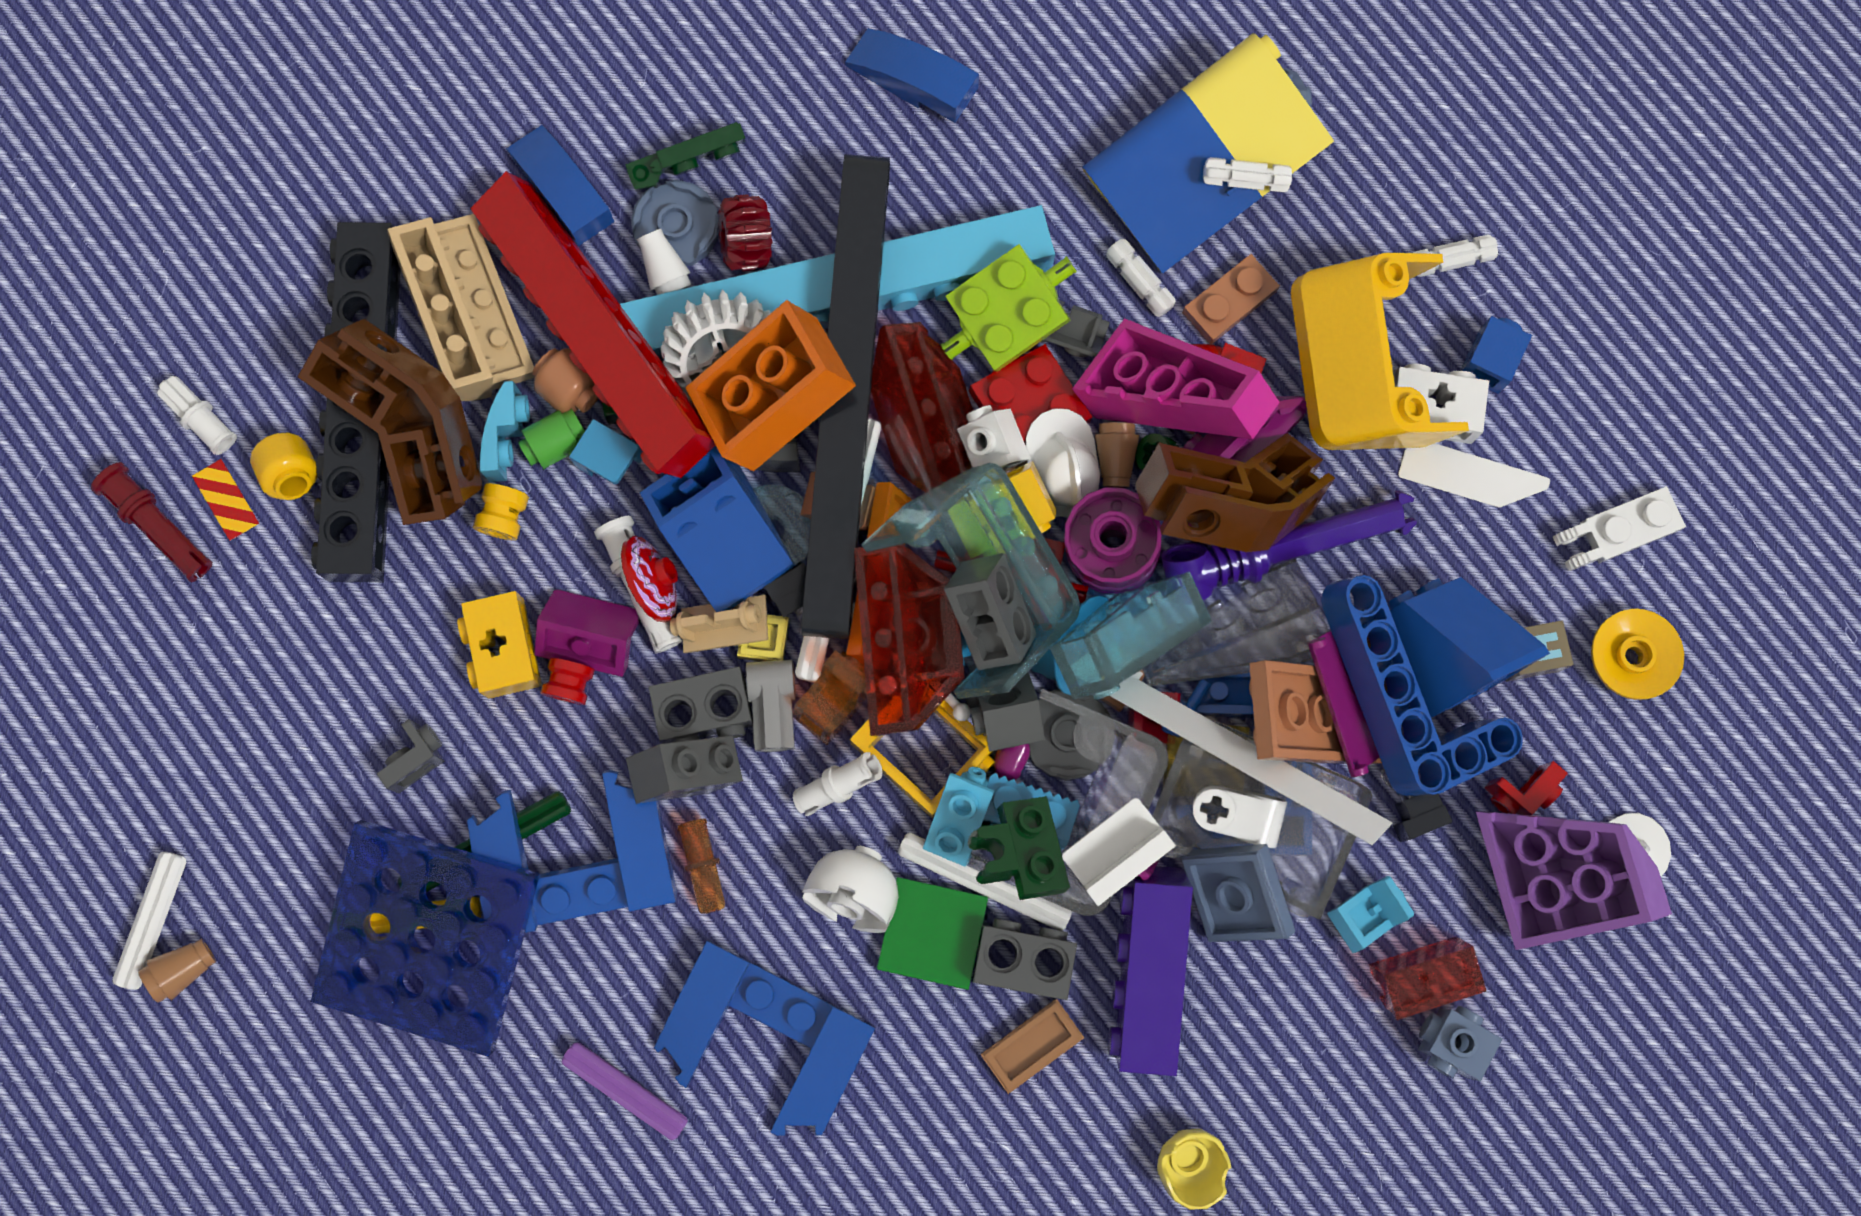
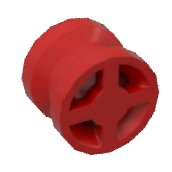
[540,658,595,705]

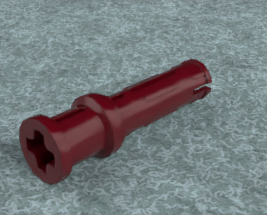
[91,462,213,582]

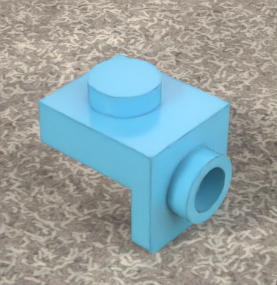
[1327,876,1414,953]

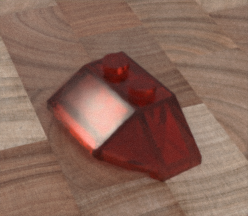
[871,322,976,498]
[854,541,965,736]

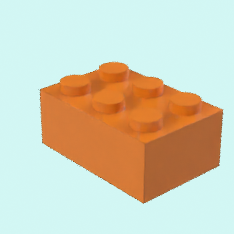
[685,300,856,471]

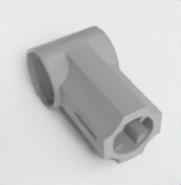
[746,659,796,752]

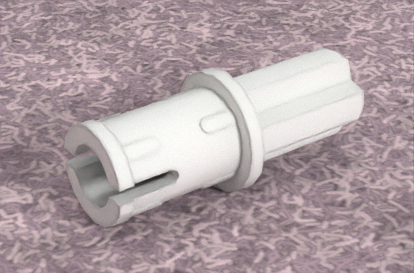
[157,376,237,455]

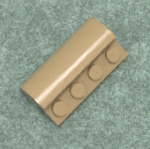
[387,214,535,401]

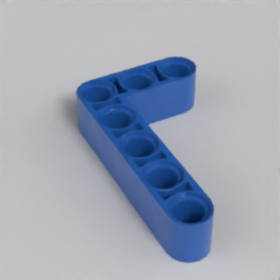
[1321,575,1523,796]

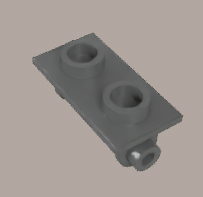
[1039,300,1110,357]

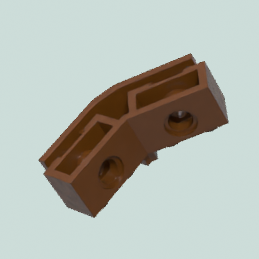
[298,319,483,525]
[1135,433,1335,552]

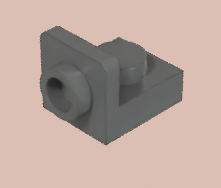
[376,719,445,794]

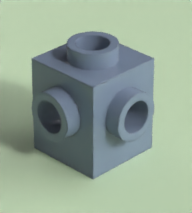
[1418,1005,1503,1081]

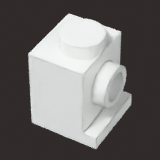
[957,405,1031,480]

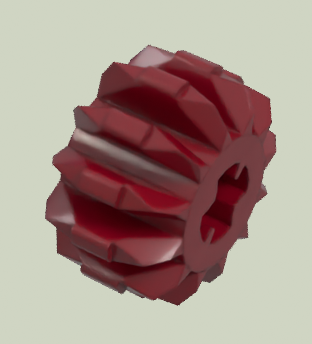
[718,194,773,272]

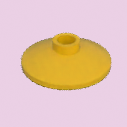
[1591,609,1684,700]

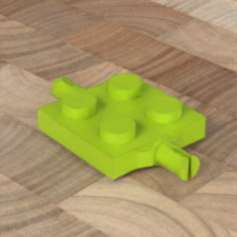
[941,244,1077,372]

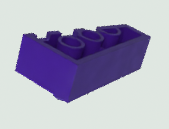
[1108,866,1193,1076]

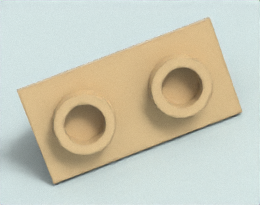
[670,595,768,654]

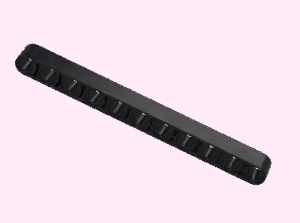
[802,154,890,640]

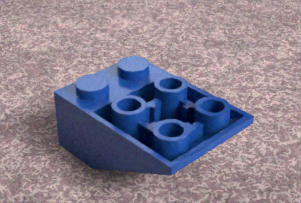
[639,445,796,612]

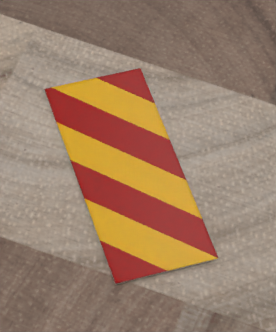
[192,459,259,541]

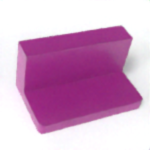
[534,590,640,677]

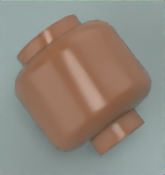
[532,348,599,413]

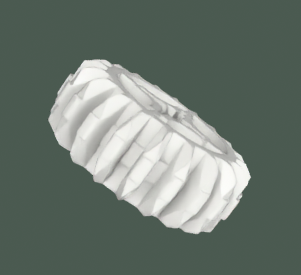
[660,289,771,401]

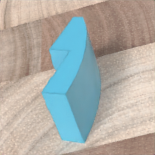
[480,381,530,482]

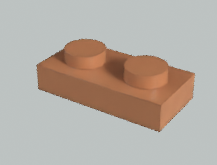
[1182,254,1280,345]

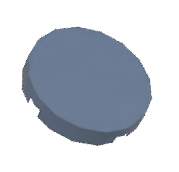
[631,180,719,266]

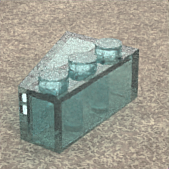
[1050,571,1212,699]

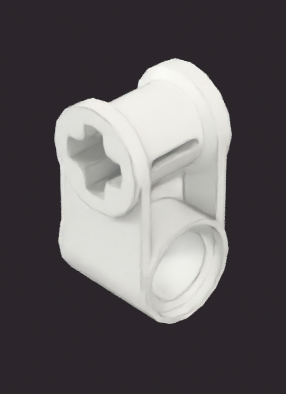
[1193,785,1287,848]

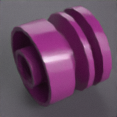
[1064,487,1162,596]

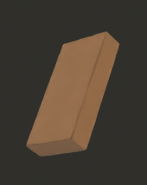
[980,999,1084,1094]

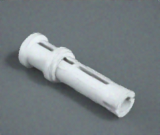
[594,516,682,654]

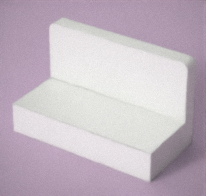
[1062,798,1176,906]

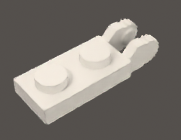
[1553,486,1686,571]

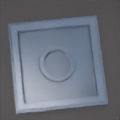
[1180,844,1296,942]

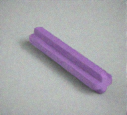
[561,1042,688,1140]

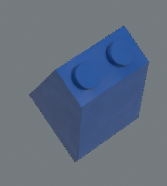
[1387,577,1550,718]

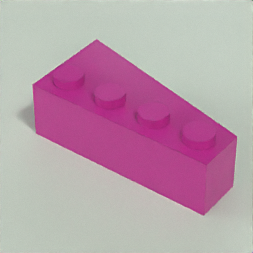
[1072,318,1280,439]

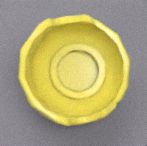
[1157,1129,1231,1210]

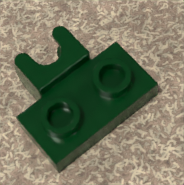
[968,796,1070,900]

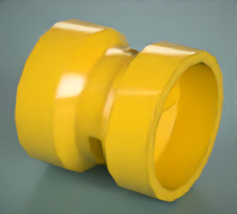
[472,483,529,541]

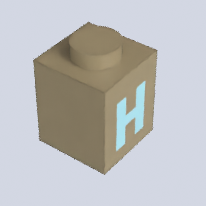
[1506,620,1574,682]

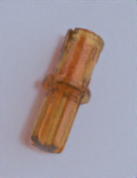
[677,818,726,914]

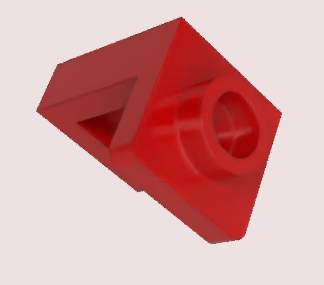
[1484,761,1568,815]

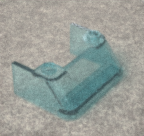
[862,463,1080,699]

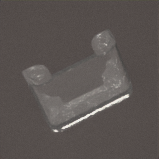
[1152,720,1372,920]

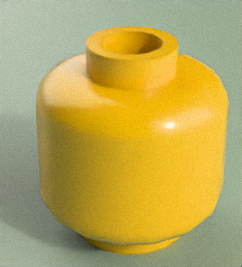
[250,432,318,500]

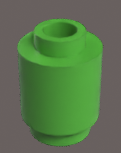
[518,409,585,469]

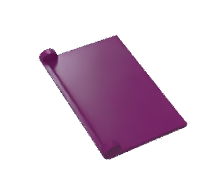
[1307,629,1380,777]

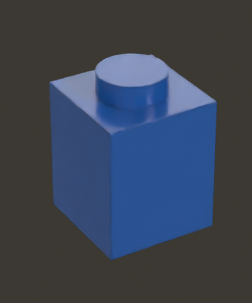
[1460,316,1533,394]

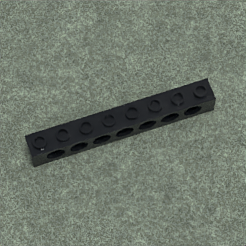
[311,222,401,583]

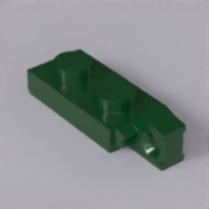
[625,122,746,191]

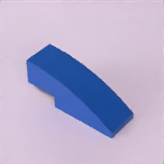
[845,28,979,123]
[506,125,615,246]

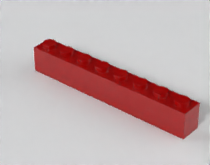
[470,171,715,478]

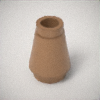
[1095,422,1140,488]
[138,938,216,1003]

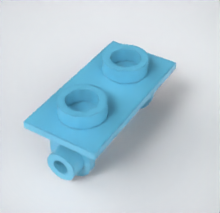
[923,767,994,867]

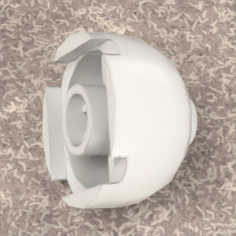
[802,846,899,933]

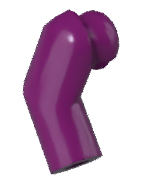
[993,744,1030,781]

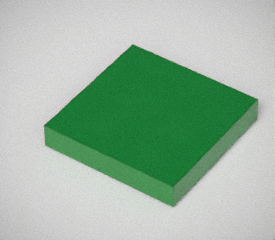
[877,877,988,990]

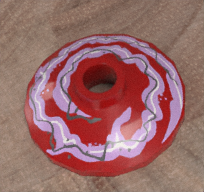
[621,536,678,622]

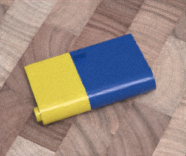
[1082,33,1334,274]

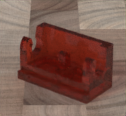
[1369,936,1486,1020]

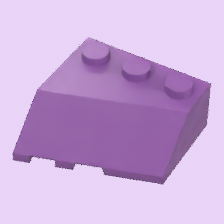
[1476,811,1672,950]

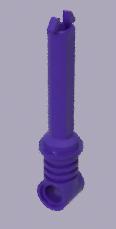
[1161,490,1417,604]

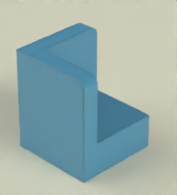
[569,419,643,484]

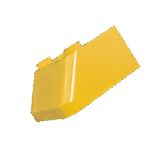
[1291,253,1469,450]

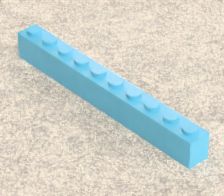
[620,205,1055,362]

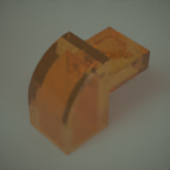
[793,650,878,745]

